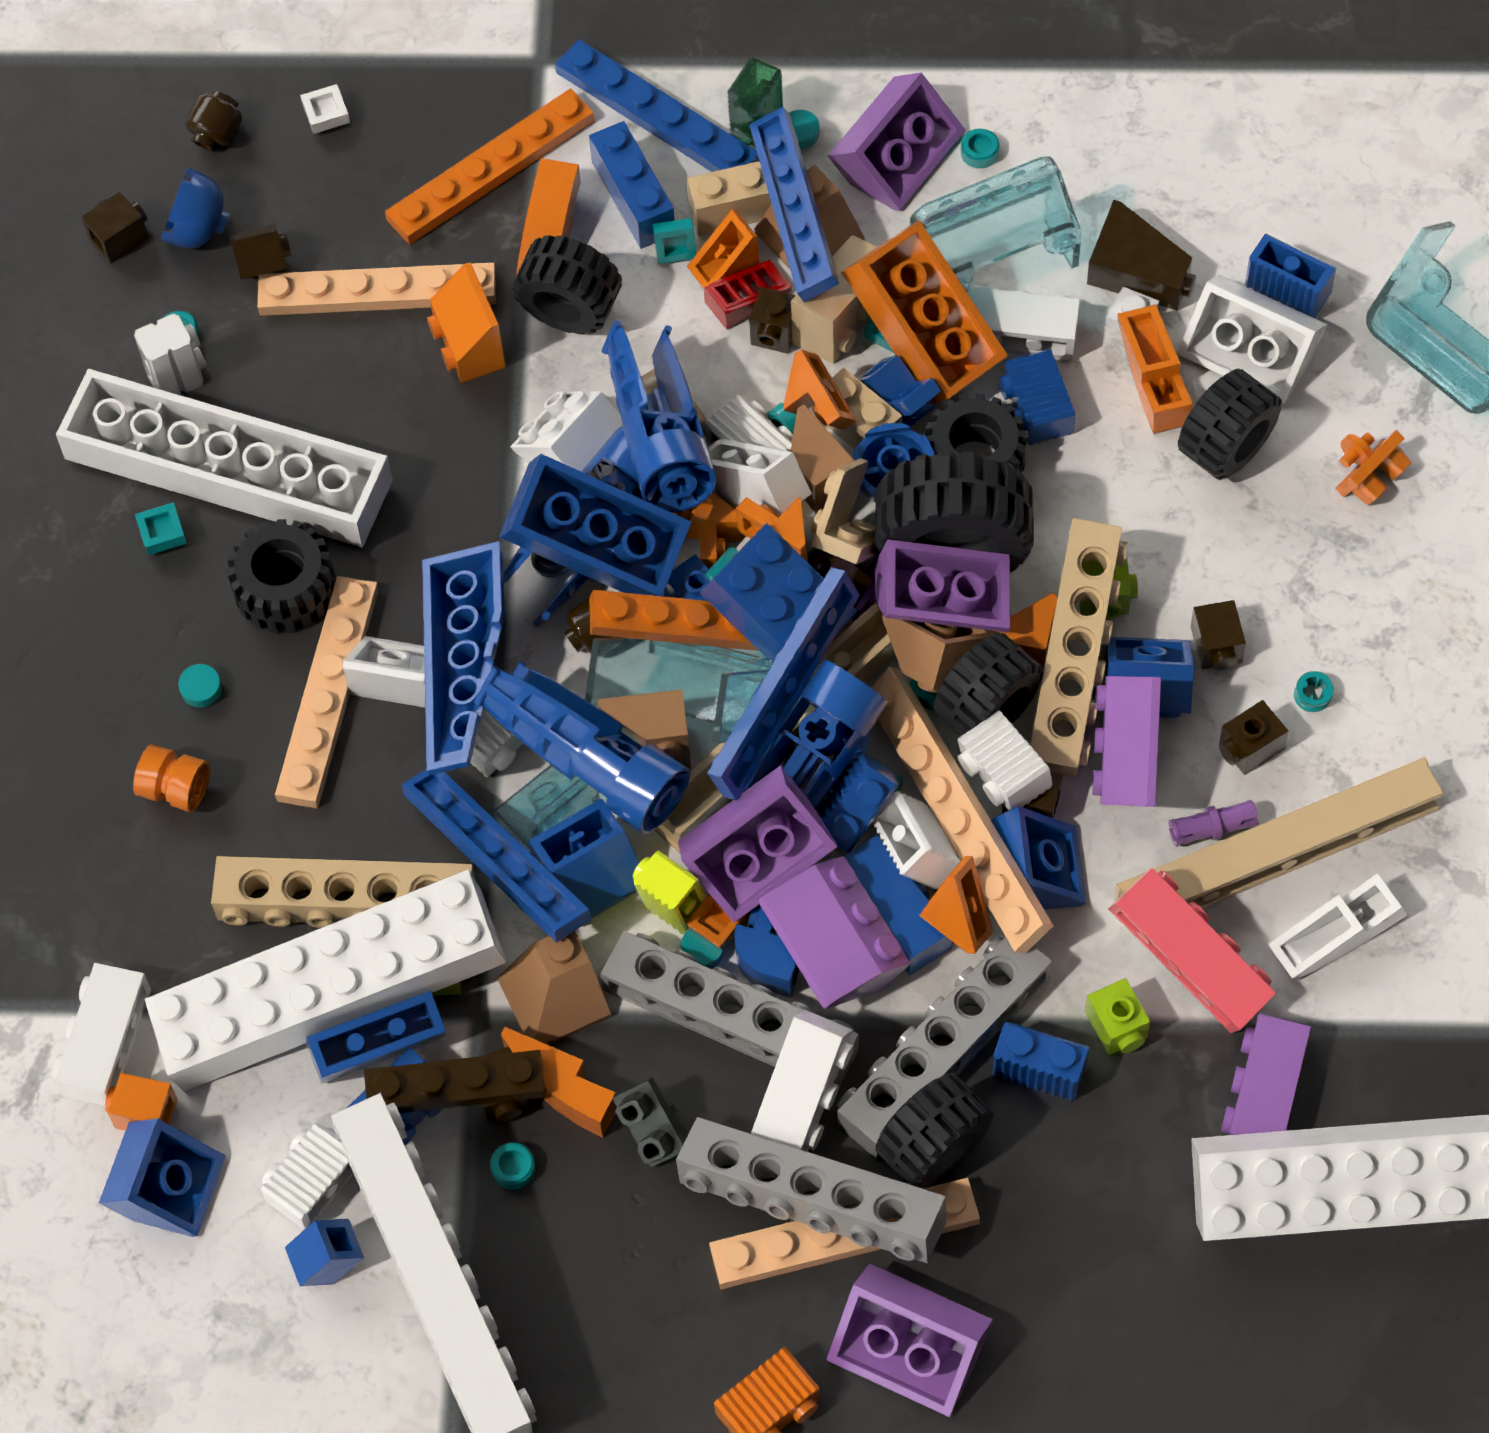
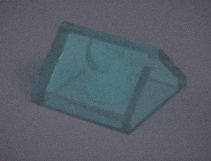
[494,765,600,849]

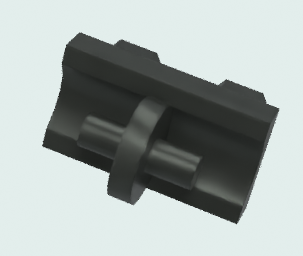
[612,1077,686,1168]

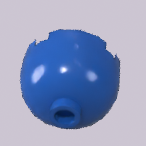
[160,167,230,249]
[853,423,934,502]

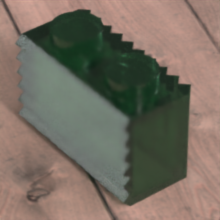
[727,57,783,147]

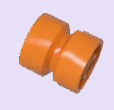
[133,744,210,813]

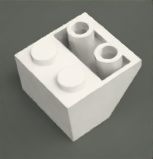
[510,391,623,471]

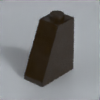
[1087,200,1196,311]

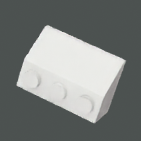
[1177,275,1327,404]

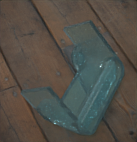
[910,156,1082,292]
[1366,221,1489,414]
[585,637,774,743]

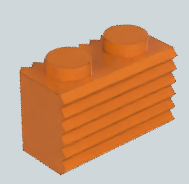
[714,1347,820,1433]

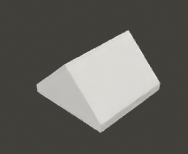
[343,636,425,708]

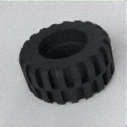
[875,451,1034,573]

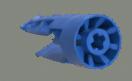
[601,320,717,512]
[503,426,644,627]
[741,659,889,810]
[474,661,691,834]

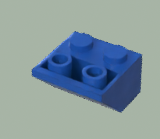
[528,798,640,919]

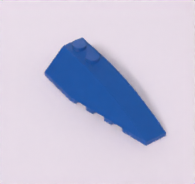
[422,541,505,775]

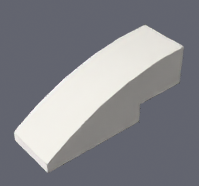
[1268,873,1407,980]

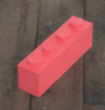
[1108,868,1276,1033]

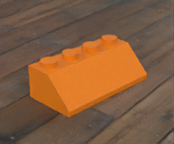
[841,220,1008,405]

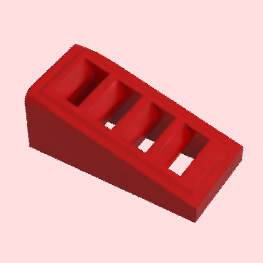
[703,259,792,330]

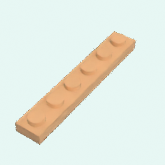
[258,263,496,316]
[275,576,379,809]
[709,1178,980,1290]

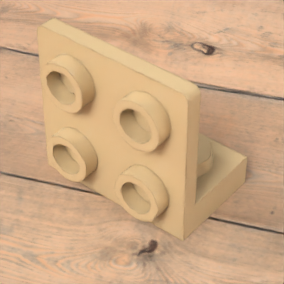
[811,458,878,564]

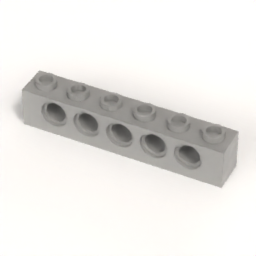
[600,931,859,1091]
[837,936,1052,1159]
[676,1117,947,1264]

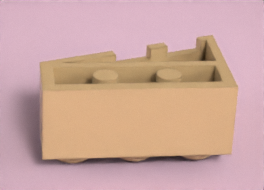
[791,235,876,364]

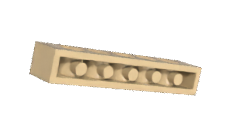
[1030,518,1128,777]
[211,856,476,928]

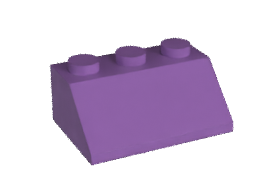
[828,72,966,211]
[875,539,1010,632]
[1092,676,1161,807]
[678,765,838,922]
[758,856,911,1009]
[826,1264,993,1417]

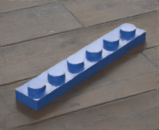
[555,39,759,172]
[749,106,839,302]
[707,567,860,801]
[402,769,591,942]

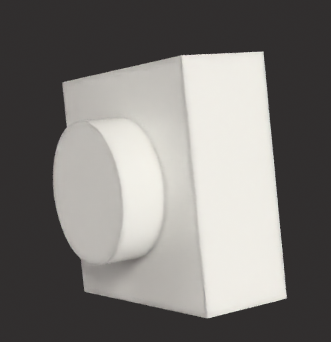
[300,84,350,134]
[1106,287,1159,331]

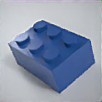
[699,523,857,664]

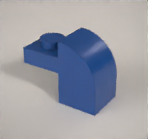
[858,355,941,426]
[734,905,800,998]

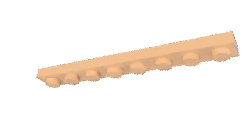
[871,667,1054,954]

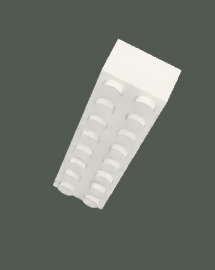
[56,369,393,548]
[145,870,506,1092]
[330,1093,537,1433]
[1191,1115,1489,1241]

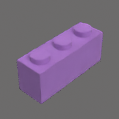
[1221,1014,1311,1135]

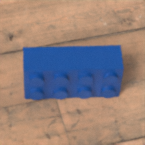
[499,454,691,596]

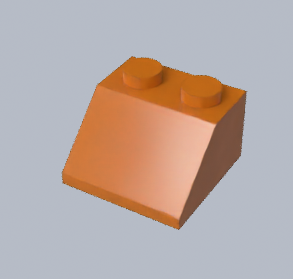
[427,262,506,383]

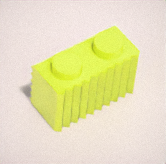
[633,850,706,934]

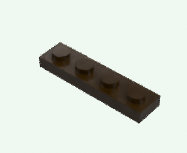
[364,1050,545,1114]

